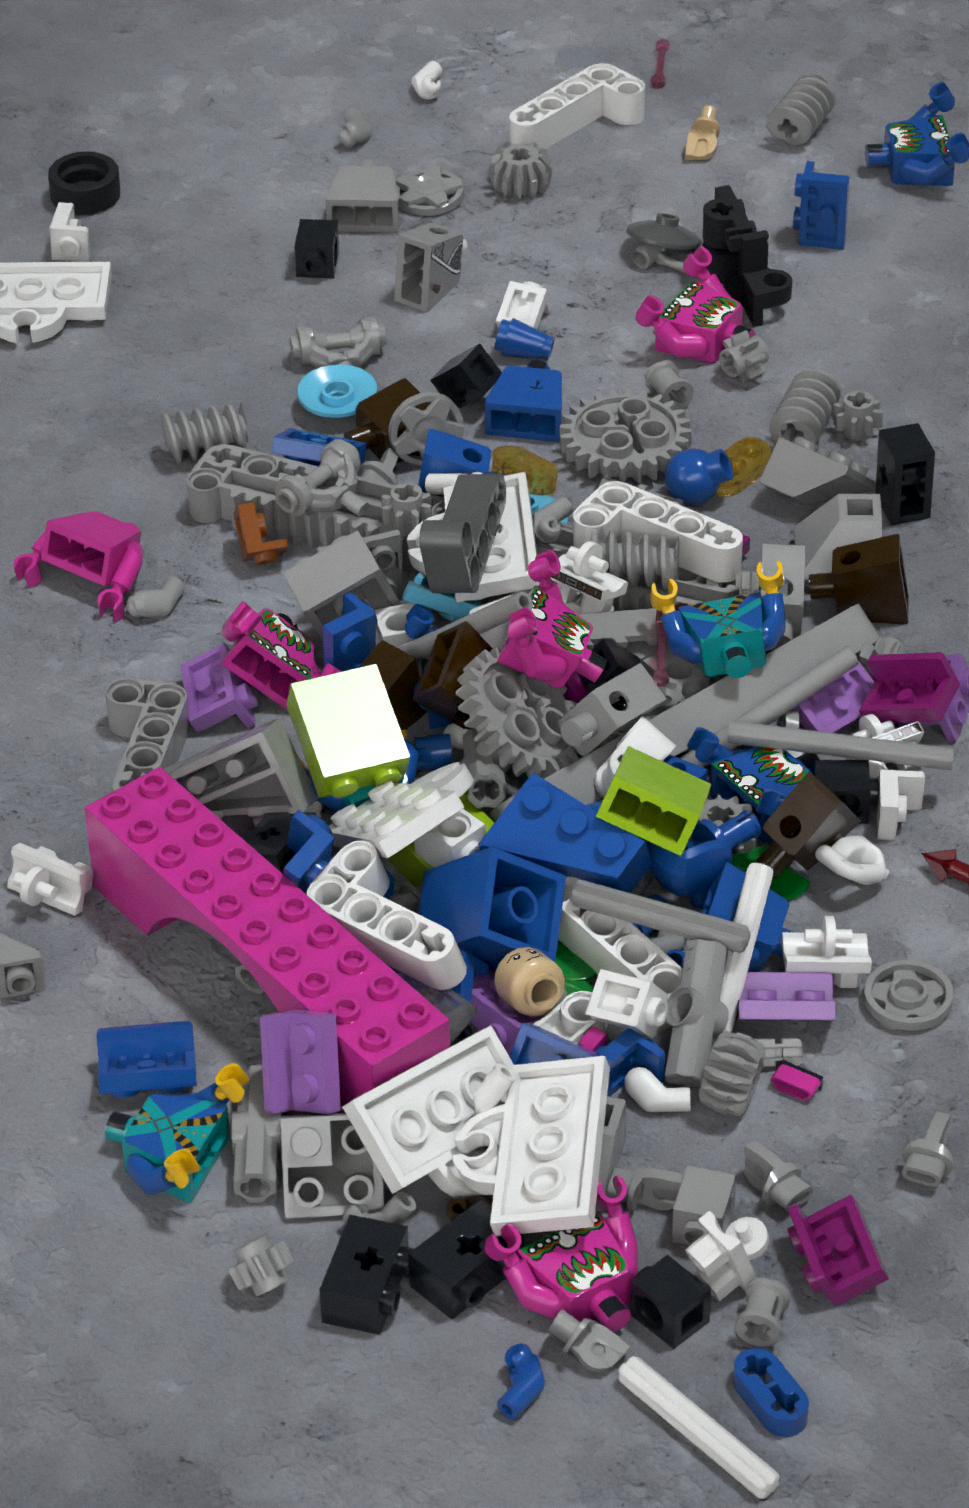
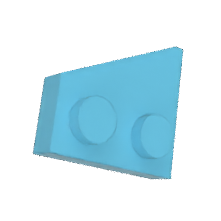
[402,573,483,622]

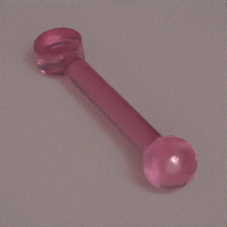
[651,38,670,89]
[652,612,669,687]

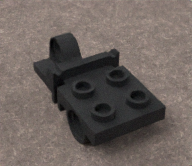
[702,185,792,327]

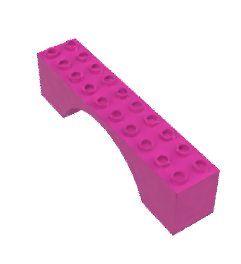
[84,766,450,1113]

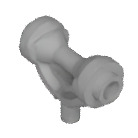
[289,316,387,368]
[275,439,369,517]

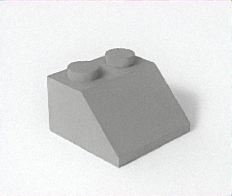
[283,530,401,640]

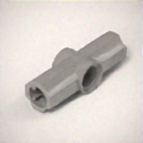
[459,728,512,809]
[665,939,729,1089]
[232,1065,283,1203]

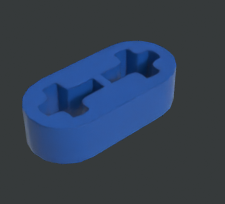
[733,1348,809,1437]

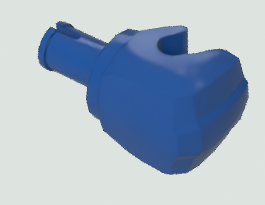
[646,810,761,897]

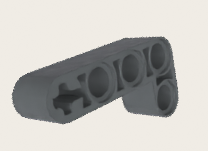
[419,474,506,593]

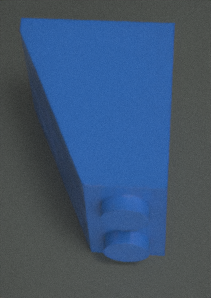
[419,846,566,970]

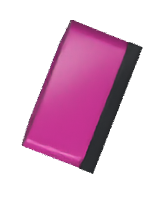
[770,1060,823,1101]

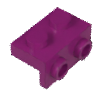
[859,652,960,723]
[787,1194,889,1307]

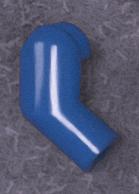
[497,1344,545,1420]

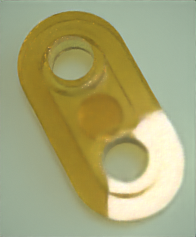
[716,437,771,496]

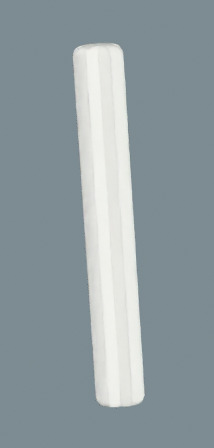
[720,863,774,1032]
[619,1356,779,1499]

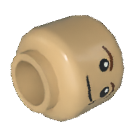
[494,947,565,1017]

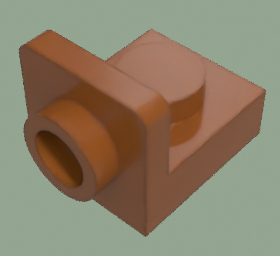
[233,502,288,565]

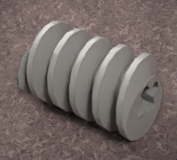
[766,71,835,145]
[769,369,841,444]
[161,402,248,463]
[591,529,679,590]

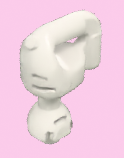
[815,835,889,885]

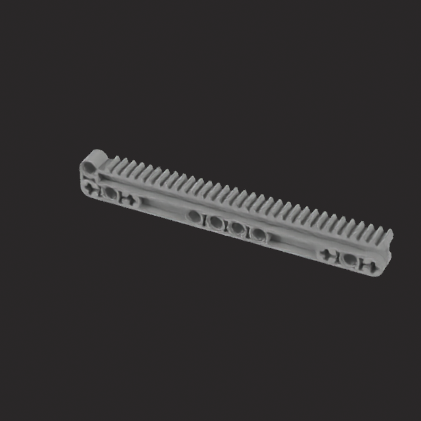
[186,444,739,611]

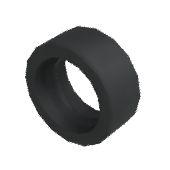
[48,151,120,215]

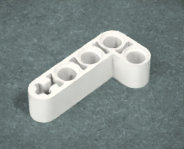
[509,63,645,149]
[573,481,743,582]
[307,840,467,990]
[558,877,683,1041]

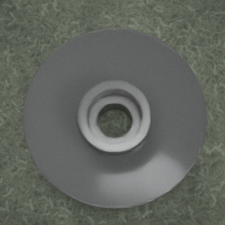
[626,213,702,250]

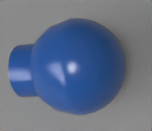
[664,448,733,505]

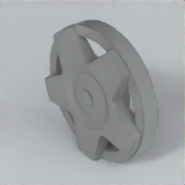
[396,166,464,216]
[388,392,464,466]
[864,959,954,1031]

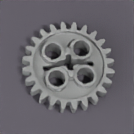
[560,388,692,483]
[456,647,579,779]

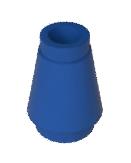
[494,318,555,360]

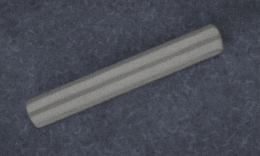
[570,880,750,953]

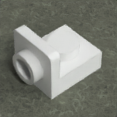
[49,202,91,262]
[496,281,552,329]
[877,770,925,840]
[585,969,668,1039]

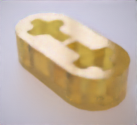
[491,445,558,495]

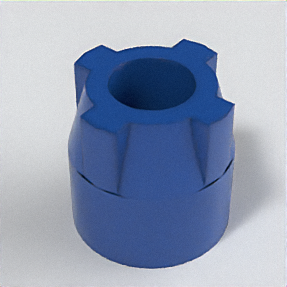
[414,734,452,770]

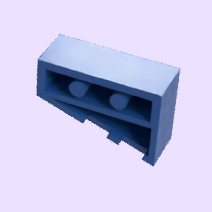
[478,773,653,893]

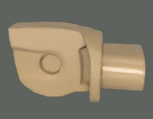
[685,105,721,161]

